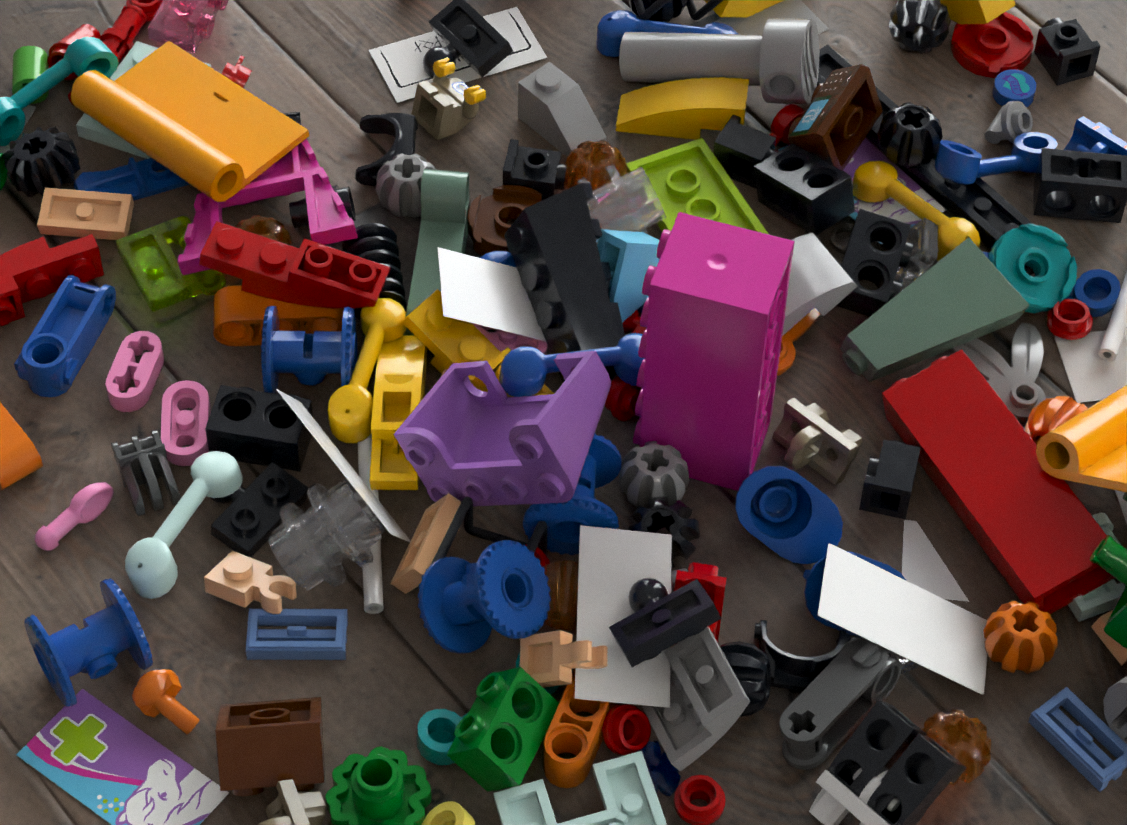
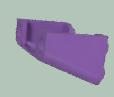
[394,351,611,506]

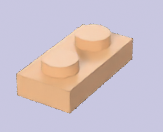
[37,187,134,241]
[390,493,461,594]

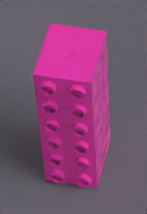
[633,212,795,491]

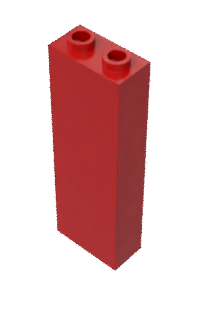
[882,349,1115,614]

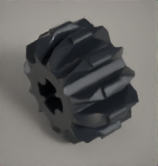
[3,126,81,197]

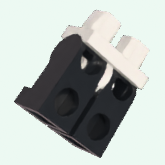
[809,700,967,825]

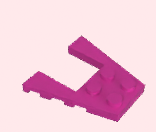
[177,139,358,275]

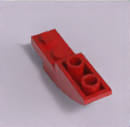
[199,221,390,308]
[0,234,104,326]

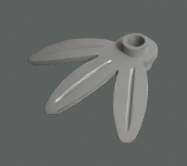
[952,323,1046,423]

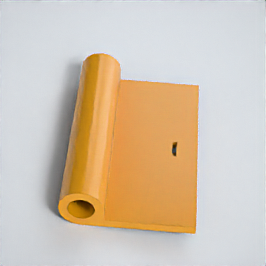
[71,41,309,202]
[1036,385,1127,492]

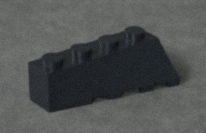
[504,182,625,383]

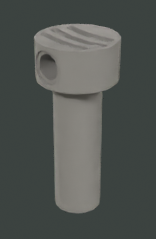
[619,18,820,105]

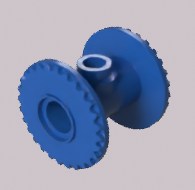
[261,306,358,394]
[523,433,622,555]
[417,540,551,654]
[24,578,153,707]

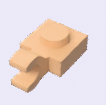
[520,630,607,688]

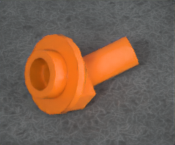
[132,669,200,735]

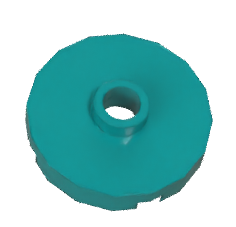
[988,224,1077,313]

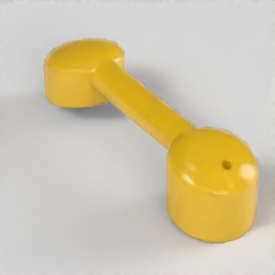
[852,160,981,261]
[328,298,406,443]

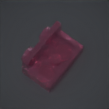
[148,0,229,53]

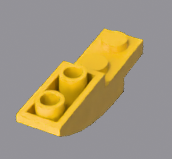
[403,289,554,398]
[370,335,427,490]

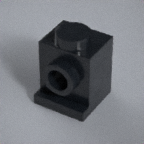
[1034,18,1101,85]
[713,114,779,189]
[503,139,568,200]
[859,440,921,519]

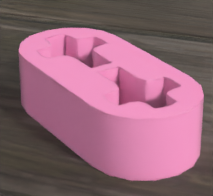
[105,331,164,412]

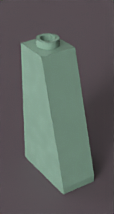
[840,237,1029,382]

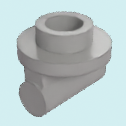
[984,101,1033,144]

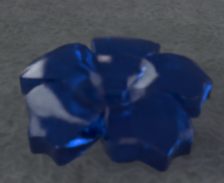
[636,741,681,796]

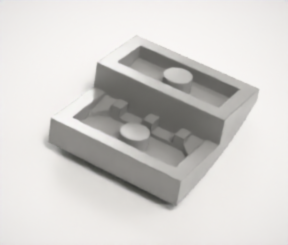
[782,232,858,336]
[641,626,750,771]

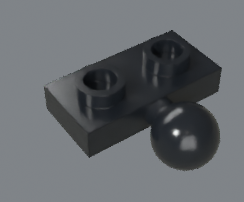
[423,0,513,78]
[209,462,309,557]
[609,578,721,667]

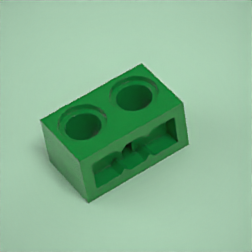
[446,667,559,792]

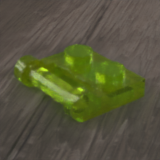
[116,216,226,313]

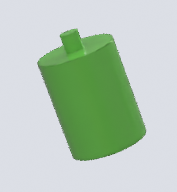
[12,46,49,104]

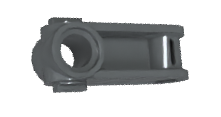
[779,636,902,770]

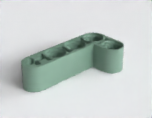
[405,169,470,335]

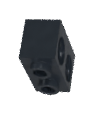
[754,143,855,236]
[1033,148,1127,223]
[836,209,914,317]
[205,385,313,472]

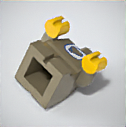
[411,57,486,140]

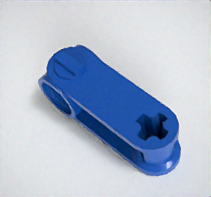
[14,275,116,397]

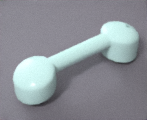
[125,451,243,599]

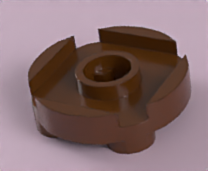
[468,185,542,256]

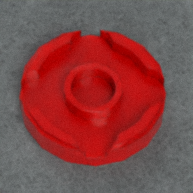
[950,12,1034,78]

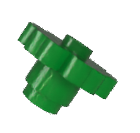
[325,747,432,825]

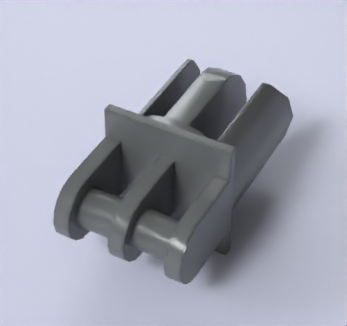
[111,429,182,516]

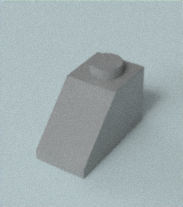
[518,62,607,164]

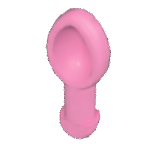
[35,482,113,551]

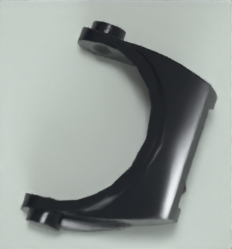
[355,113,418,186]
[754,620,851,691]

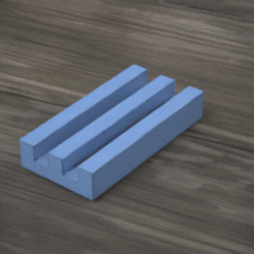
[246,608,348,660]
[1028,687,1127,792]

